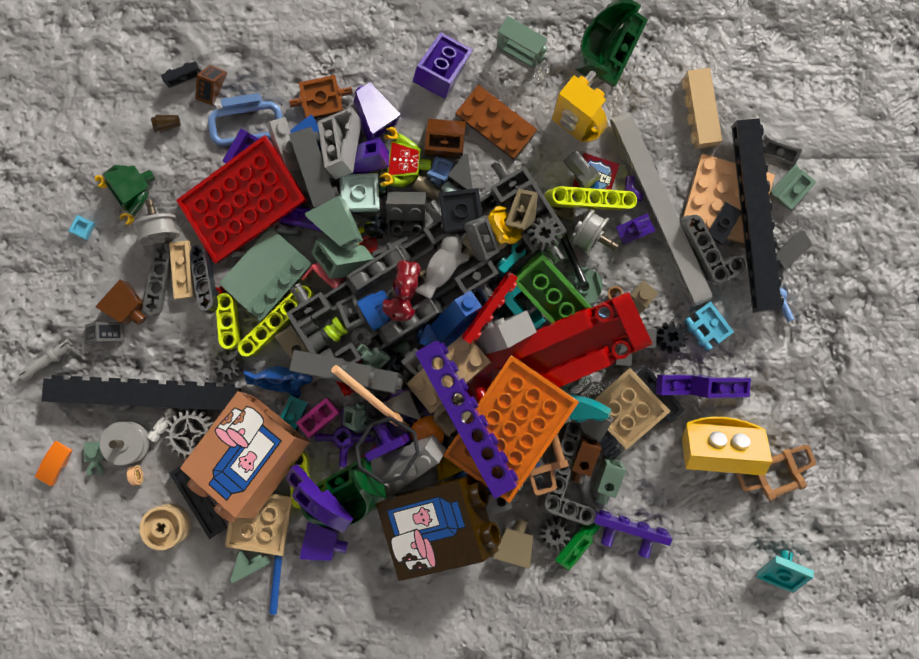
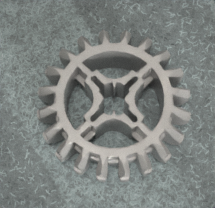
[164,409,214,461]

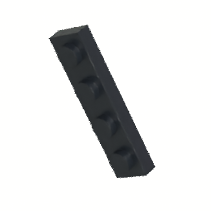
[169,464,228,539]

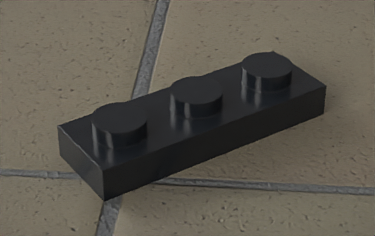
[636,366,685,423]

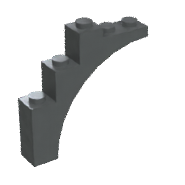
[289,350,403,394]

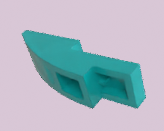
[567,393,611,422]

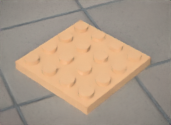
[682,154,775,245]

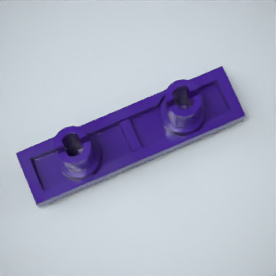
[594,510,672,558]

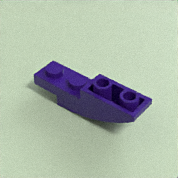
[285,464,353,532]

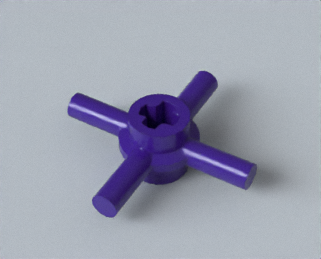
[315,409,374,468]

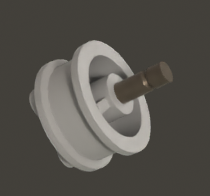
[569,209,619,255]

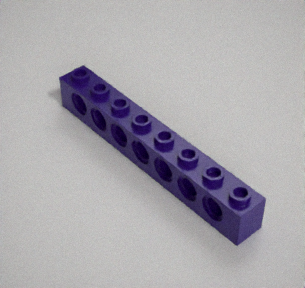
[415,341,519,499]

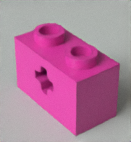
[296,398,342,438]

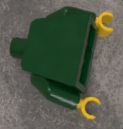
[94,165,155,225]

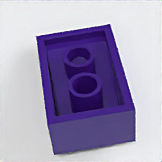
[412,32,473,99]

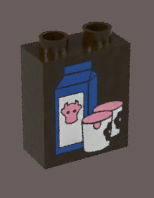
[376,474,501,581]

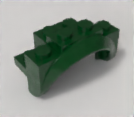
[576,0,648,87]
[300,456,386,528]

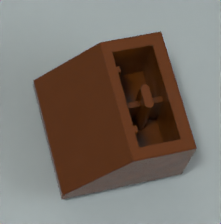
[425,119,466,159]

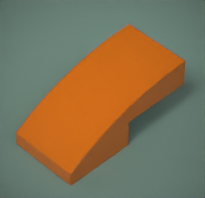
[35,441,73,486]

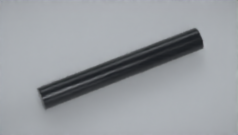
[561,233,587,285]

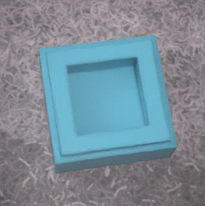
[68,215,96,241]

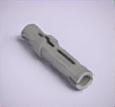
[18,340,74,382]

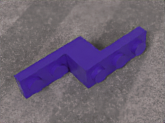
[656,374,751,398]

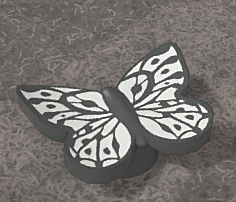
[568,374,606,399]

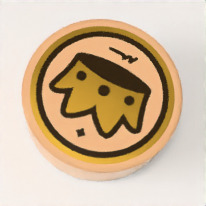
[127,465,143,486]

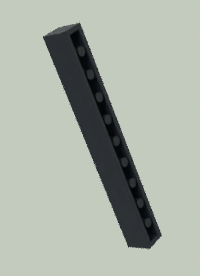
[731,118,784,313]
[41,375,241,410]

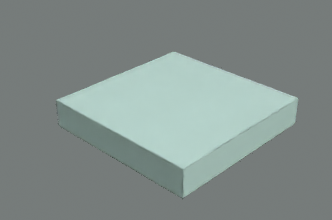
[340,173,380,212]

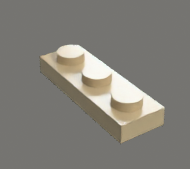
[169,240,195,300]

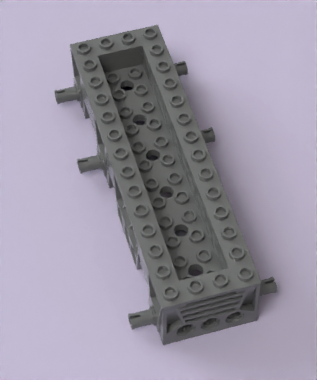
[286,159,566,391]

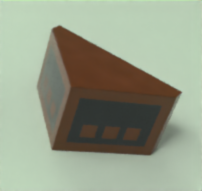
[195,65,227,106]

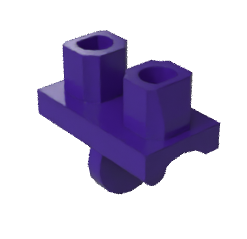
[616,213,655,245]

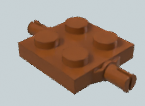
[289,75,353,119]

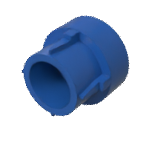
[357,290,390,331]

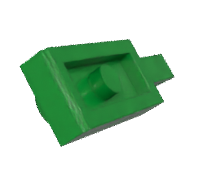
[555,522,600,571]

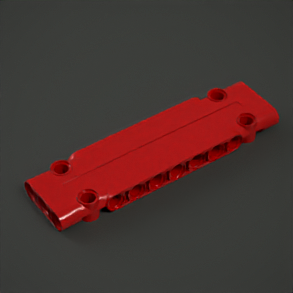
[466,291,653,398]

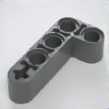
[680,214,746,283]

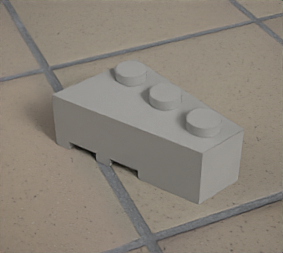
[318,107,362,179]
[475,310,537,355]

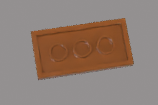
[455,84,537,160]

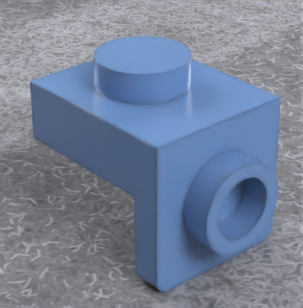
[427,156,454,185]

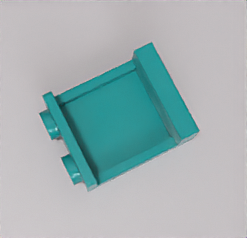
[504,285,545,330]

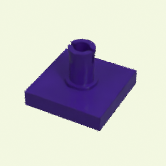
[365,423,412,461]

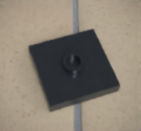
[438,188,483,234]

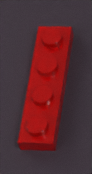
[461,272,518,344]

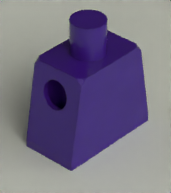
[299,521,349,561]

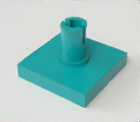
[757,550,814,593]

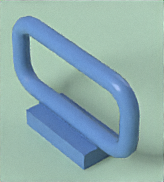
[208,93,283,146]

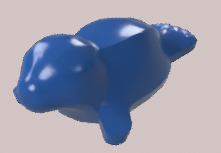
[244,366,313,398]

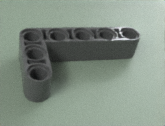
[537,420,595,525]

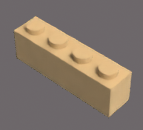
[682,68,722,149]

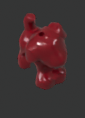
[382,260,421,321]

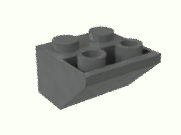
[386,192,426,236]

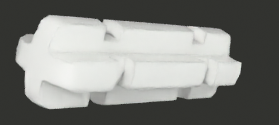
[147,408,178,442]

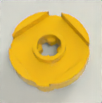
[487,206,523,244]

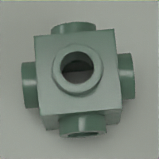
[342,403,373,433]

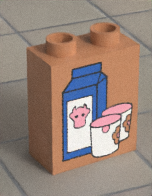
[180,391,310,522]

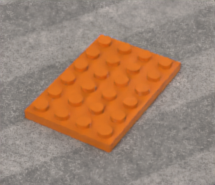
[443,355,579,503]

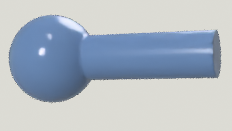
[780,288,795,323]

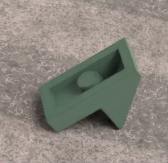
[230,550,271,583]

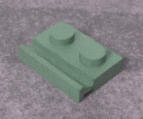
[770,164,816,211]

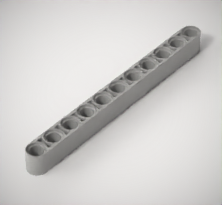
[610,112,712,307]

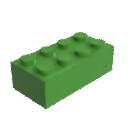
[513,251,592,323]

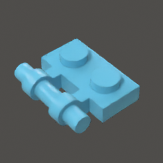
[684,301,734,352]

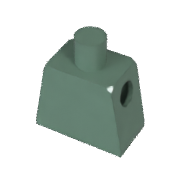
[595,456,626,505]

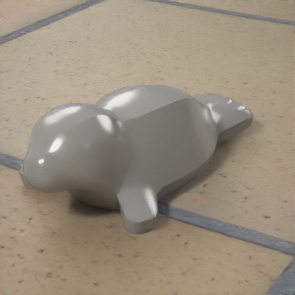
[416,234,469,299]

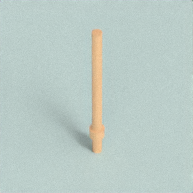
[331,365,410,432]

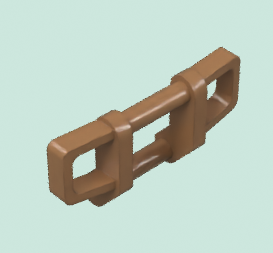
[528,432,569,495]
[735,444,816,502]

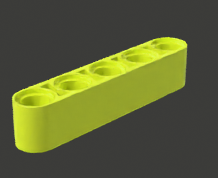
[544,186,637,211]
[238,285,314,357]

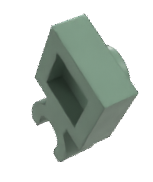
[84,442,106,475]

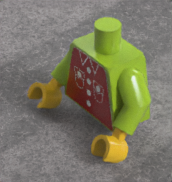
[380,127,432,188]

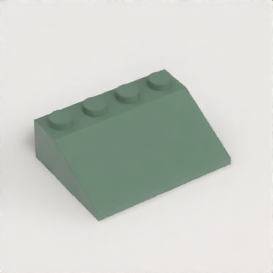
[219,227,313,321]

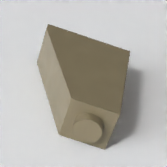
[629,280,658,314]

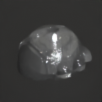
[532,61,550,81]

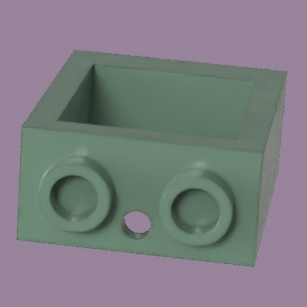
[497,16,548,69]

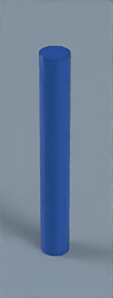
[269,555,282,615]

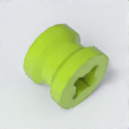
[324,317,349,342]

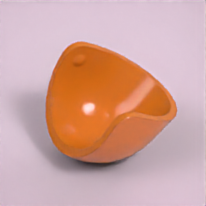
[410,415,444,444]

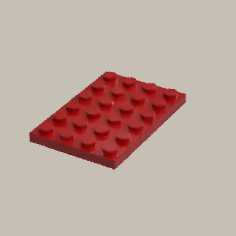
[176,135,307,264]

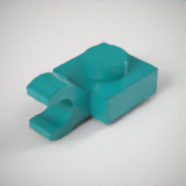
[497,243,526,278]

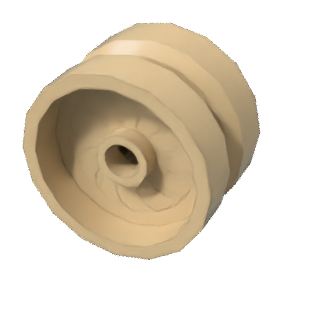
[139,504,191,550]

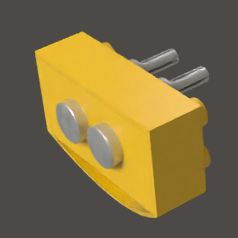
[551,71,607,142]
[682,417,772,482]

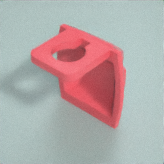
[301,262,345,289]

